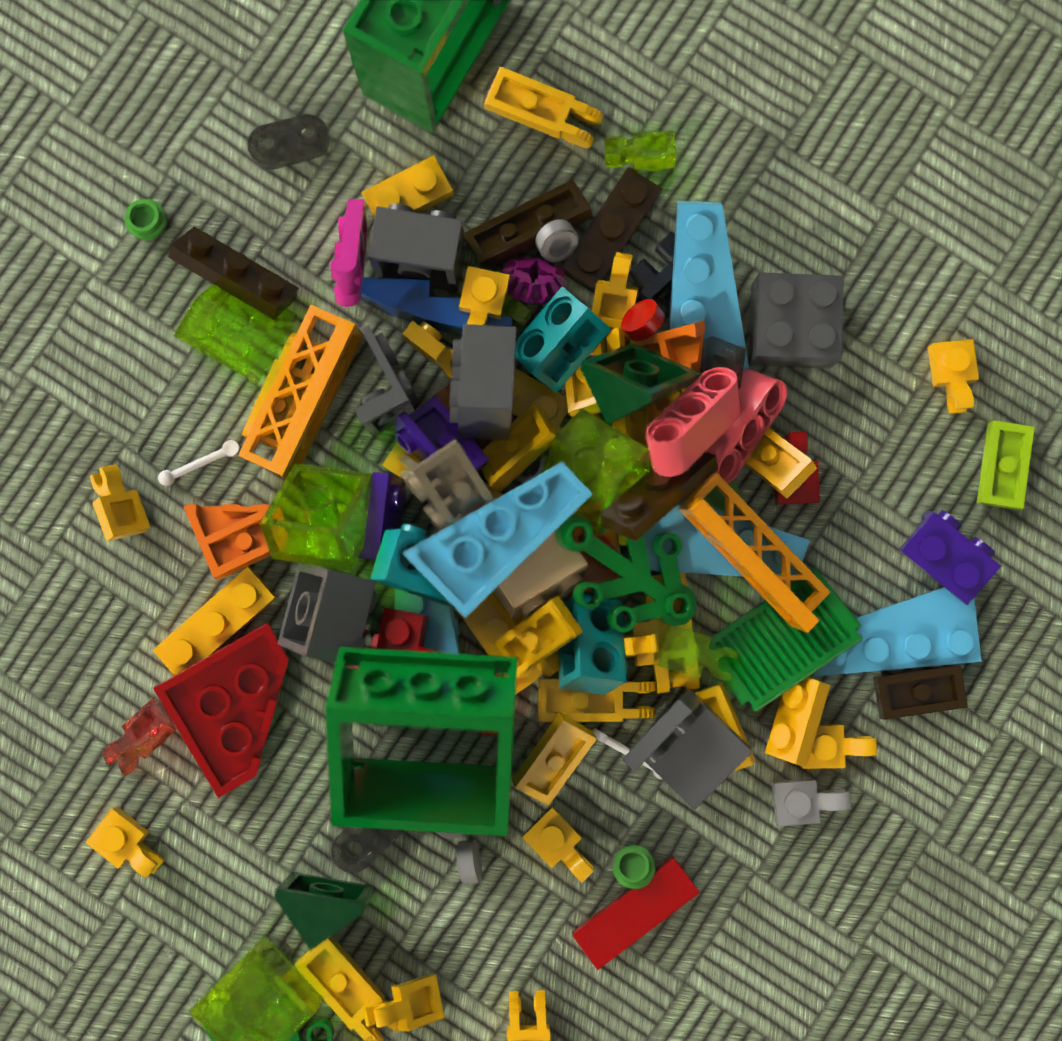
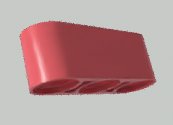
[646,367,741,477]
[705,369,788,484]

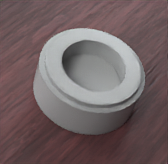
[535,219,579,262]
[456,839,482,885]

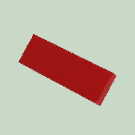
[572,856,700,971]

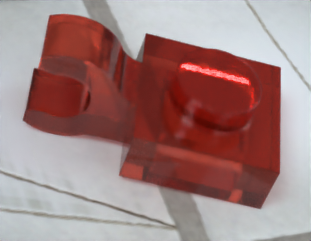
[102,698,176,775]

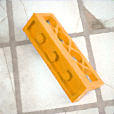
[238,305,364,482]
[678,472,830,633]

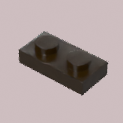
[873,665,968,720]

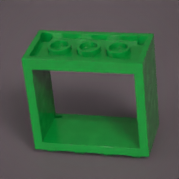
[342,0,511,134]
[325,647,518,836]

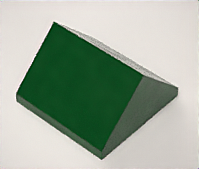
[581,343,701,425]
[274,872,375,951]

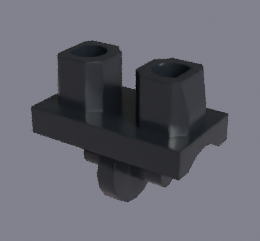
[628,231,675,305]

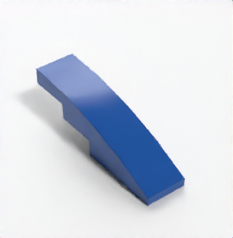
[361,277,513,336]

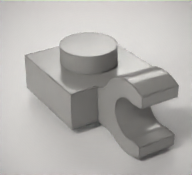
[772,778,851,826]

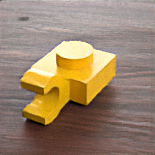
[591,252,639,328]
[459,266,510,325]
[400,320,453,380]
[927,339,979,414]
[90,464,151,542]
[624,621,659,666]
[800,724,877,769]
[86,806,165,878]
[522,806,594,883]
[363,974,445,1032]

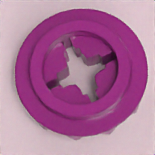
[501,255,567,304]

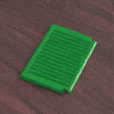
[698,567,863,712]

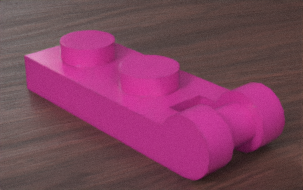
[330,199,369,307]

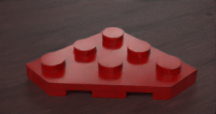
[153,622,289,798]

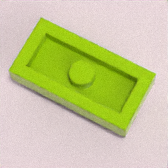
[976,420,1035,510]

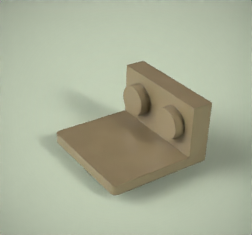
[399,440,494,532]

